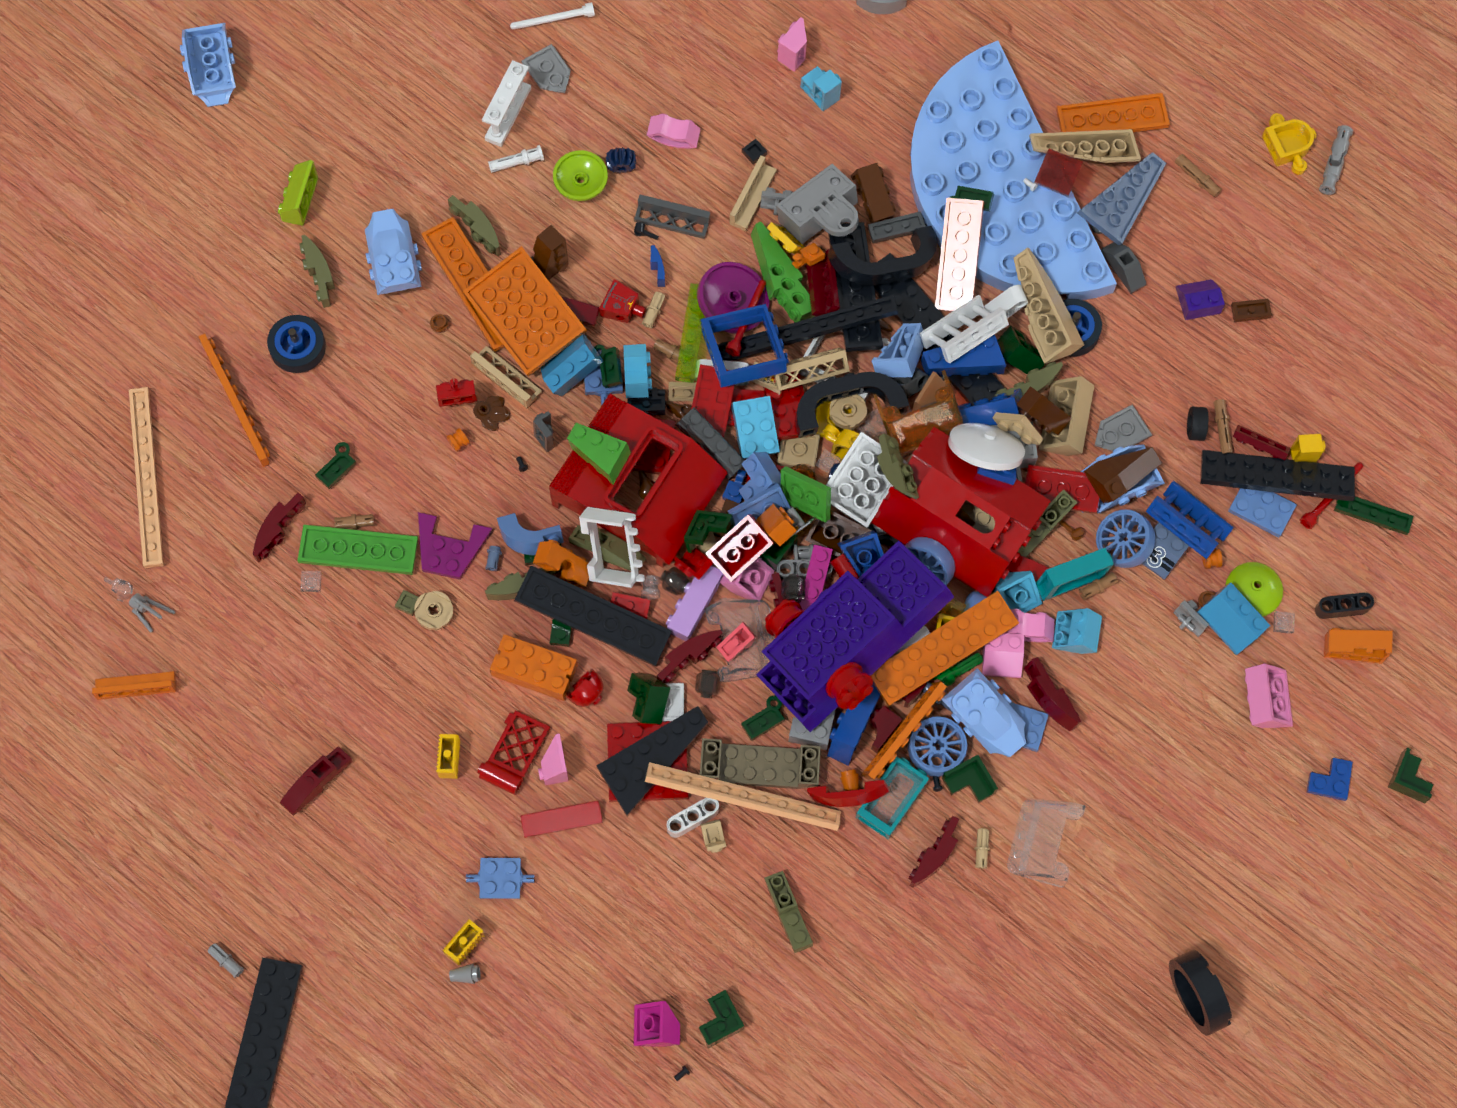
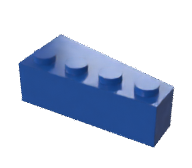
[921,334,1006,377]
[943,388,1023,435]
[837,531,884,577]
[827,684,881,766]

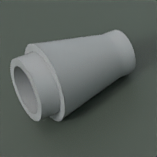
[449,964,481,984]

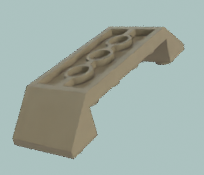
[700,738,821,789]

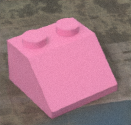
[719,558,775,604]
[982,633,1024,678]

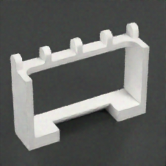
[579,507,645,588]

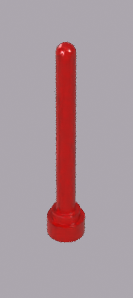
[725,280,766,357]
[1300,462,1363,529]

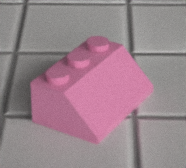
[1245,664,1293,728]

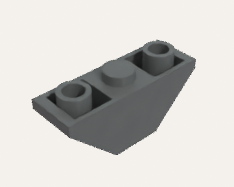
[1100,242,1146,294]

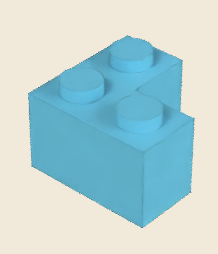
[800,66,842,111]
[623,344,652,398]

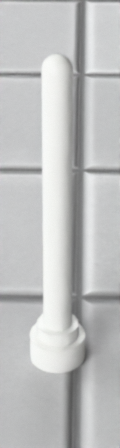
[510,2,595,30]

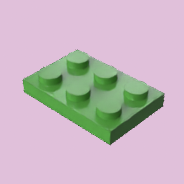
[781,466,831,523]

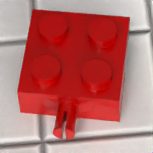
[436,378,477,407]

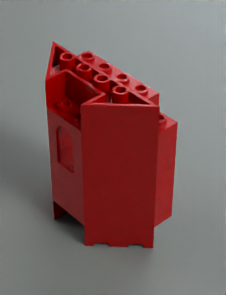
[871,427,1051,597]

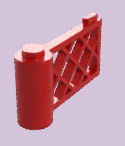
[477,710,550,795]

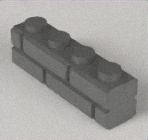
[676,407,745,480]

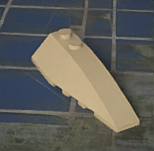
[1029,129,1141,163]
[1014,248,1084,364]

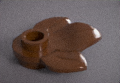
[473,396,510,431]

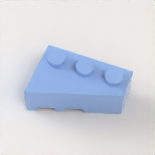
[872,323,924,378]

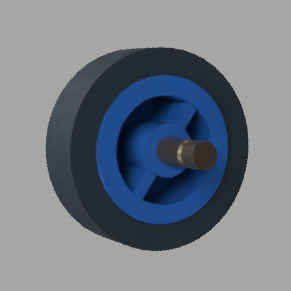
[1063,299,1102,357]
[267,315,326,373]

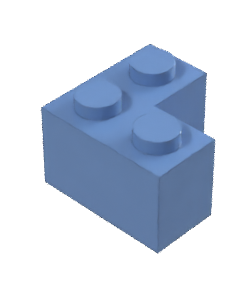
[738,452,781,501]

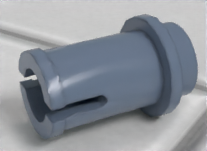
[485,546,502,571]

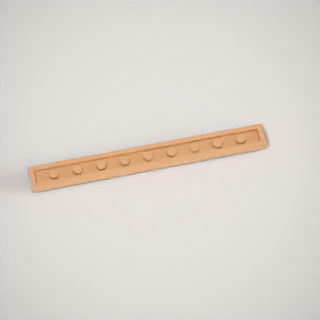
[129,387,164,568]
[645,762,841,831]

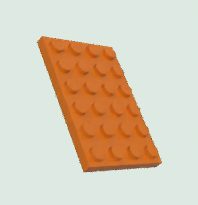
[463,246,587,377]

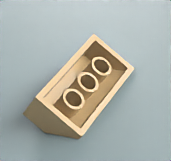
[1039,376,1094,456]

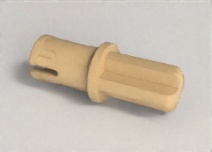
[641,292,665,328]
[974,828,990,869]

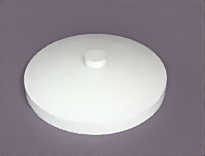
[948,423,1025,471]

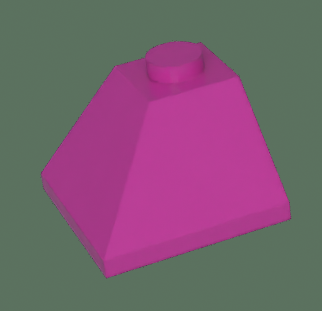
[634,1001,680,1047]

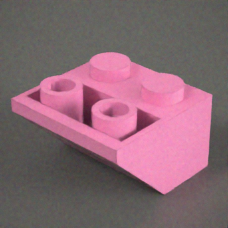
[777,17,807,72]

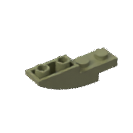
[448,195,501,257]
[299,235,335,308]
[994,362,1063,397]
[877,433,919,499]
[1018,489,1077,557]
[569,525,646,571]
[485,568,560,601]
[764,871,813,953]

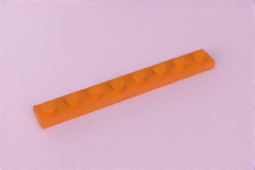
[198,333,271,467]

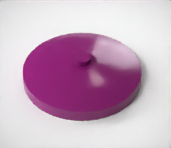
[697,262,769,334]

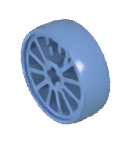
[1096,509,1155,568]
[904,537,955,586]
[908,717,968,777]

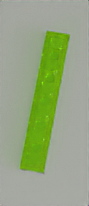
[675,283,704,383]

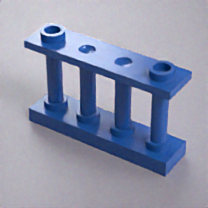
[1146,480,1234,559]

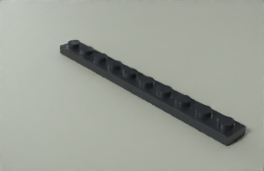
[717,295,899,361]

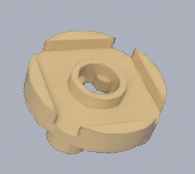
[830,395,867,430]
[414,591,453,631]

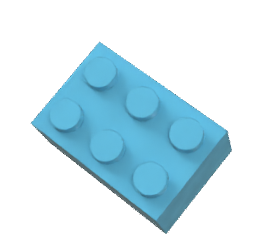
[731,396,780,459]

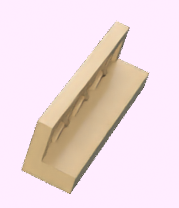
[729,155,777,231]
[470,346,542,408]
[774,347,850,391]

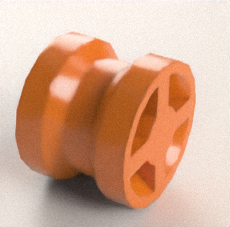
[446,428,469,452]
[1202,549,1222,569]

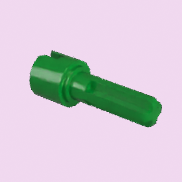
[932,652,983,688]

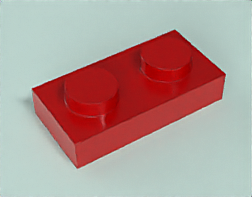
[611,591,651,619]

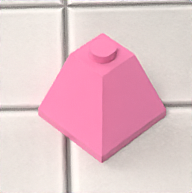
[538,734,568,786]

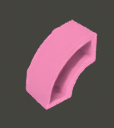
[647,114,700,149]
[1005,609,1054,642]

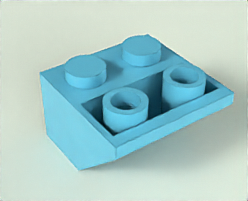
[1052,608,1102,654]

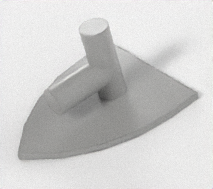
[787,507,815,537]

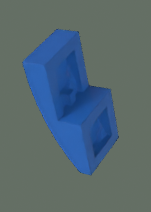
[650,245,665,287]

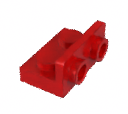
[673,548,713,580]

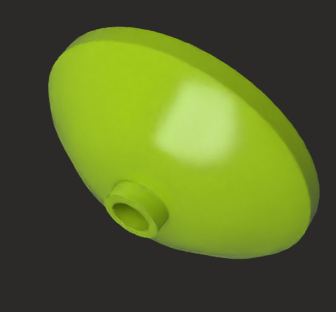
[553,150,608,201]
[1225,562,1283,617]

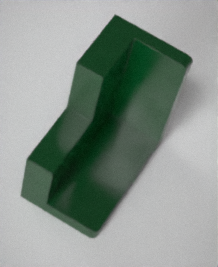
[997,325,1045,374]
[684,510,735,553]
[759,534,798,572]
[627,673,670,724]
[1388,747,1434,804]
[942,755,998,803]
[699,990,744,1048]

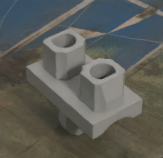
[760,187,793,215]
[1173,600,1209,637]

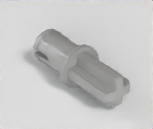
[208,943,244,978]

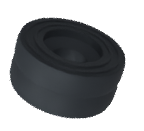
[1187,406,1209,441]

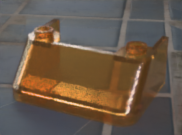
[873,370,964,453]

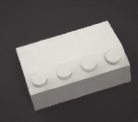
[826,432,908,528]

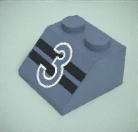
[1136,522,1189,580]

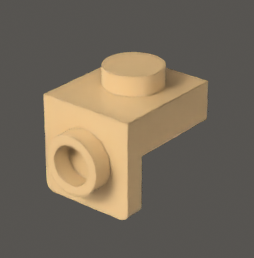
[700,819,727,853]

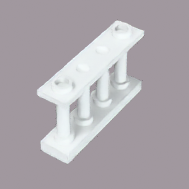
[482,60,531,147]
[919,295,1009,363]

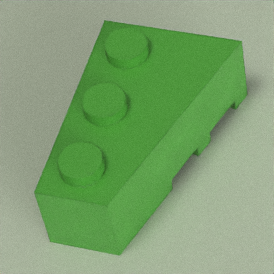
[567,423,631,485]

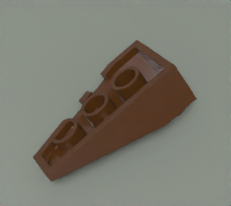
[1084,447,1162,503]

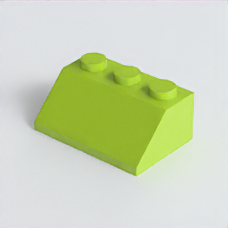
[278,160,318,226]

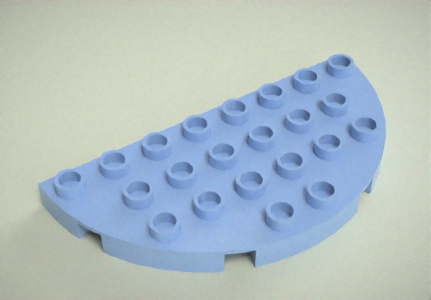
[910,40,1117,300]

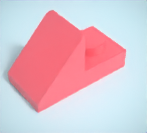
[716,622,756,662]

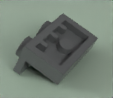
[533,411,554,452]

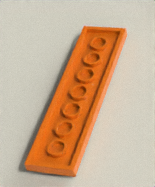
[421,217,505,352]
[871,591,1019,707]

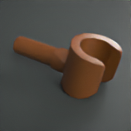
[1059,520,1084,541]

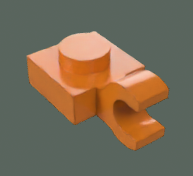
[792,243,825,269]

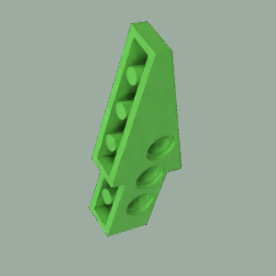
[751,222,814,322]

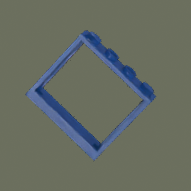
[701,304,789,388]

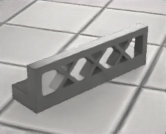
[634,194,710,239]

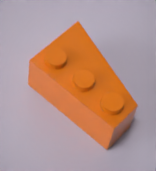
[1324,628,1393,664]

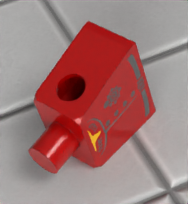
[599,279,646,323]

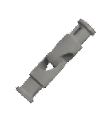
[1319,125,1353,195]

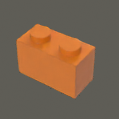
[757,504,797,546]

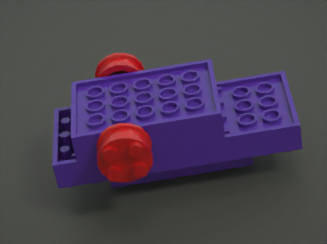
[756,541,954,732]

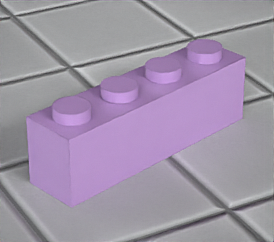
[666,565,723,641]

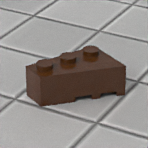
[851,163,896,224]
[530,225,568,280]
[1016,386,1072,436]

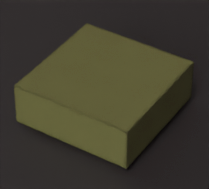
[395,590,419,616]

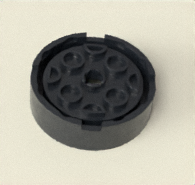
[1169,950,1232,1036]

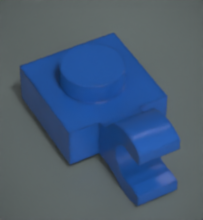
[722,469,746,504]

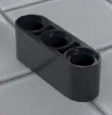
[1315,593,1374,619]

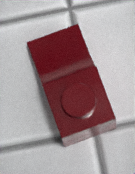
[871,705,902,753]

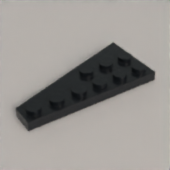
[596,706,708,817]

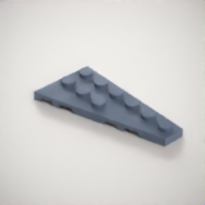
[1077,152,1166,245]

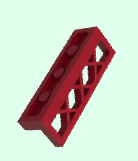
[806,249,840,316]

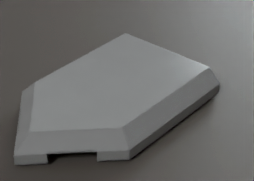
[521,44,571,93]
[1094,405,1152,451]

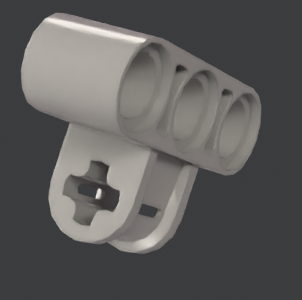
[776,544,833,582]

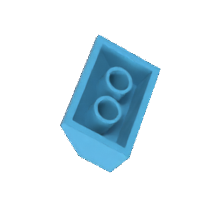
[540,334,603,396]
[1197,582,1270,655]

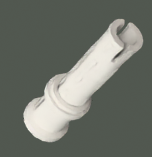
[488,145,544,173]

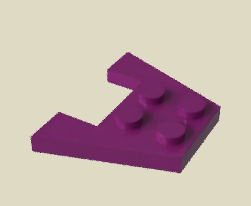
[418,512,493,580]

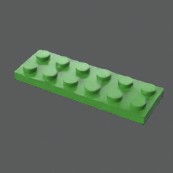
[297,525,418,575]

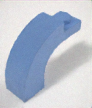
[497,513,564,555]

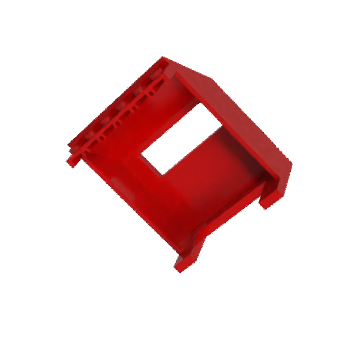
[549,394,728,568]

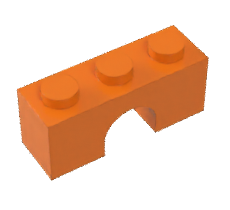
[533,540,589,587]

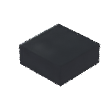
[742,139,767,165]

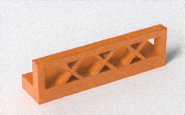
[92,671,176,700]

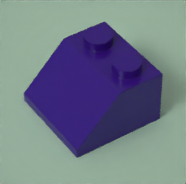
[1176,279,1225,320]

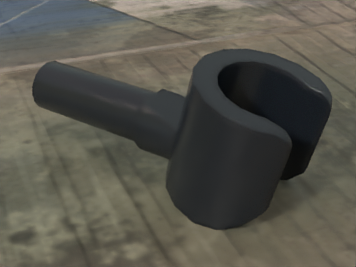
[634,222,659,240]

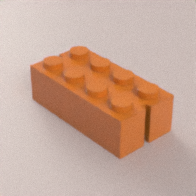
[490,634,578,701]

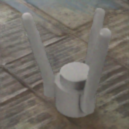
[129,593,175,632]

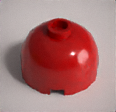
[565,669,604,707]

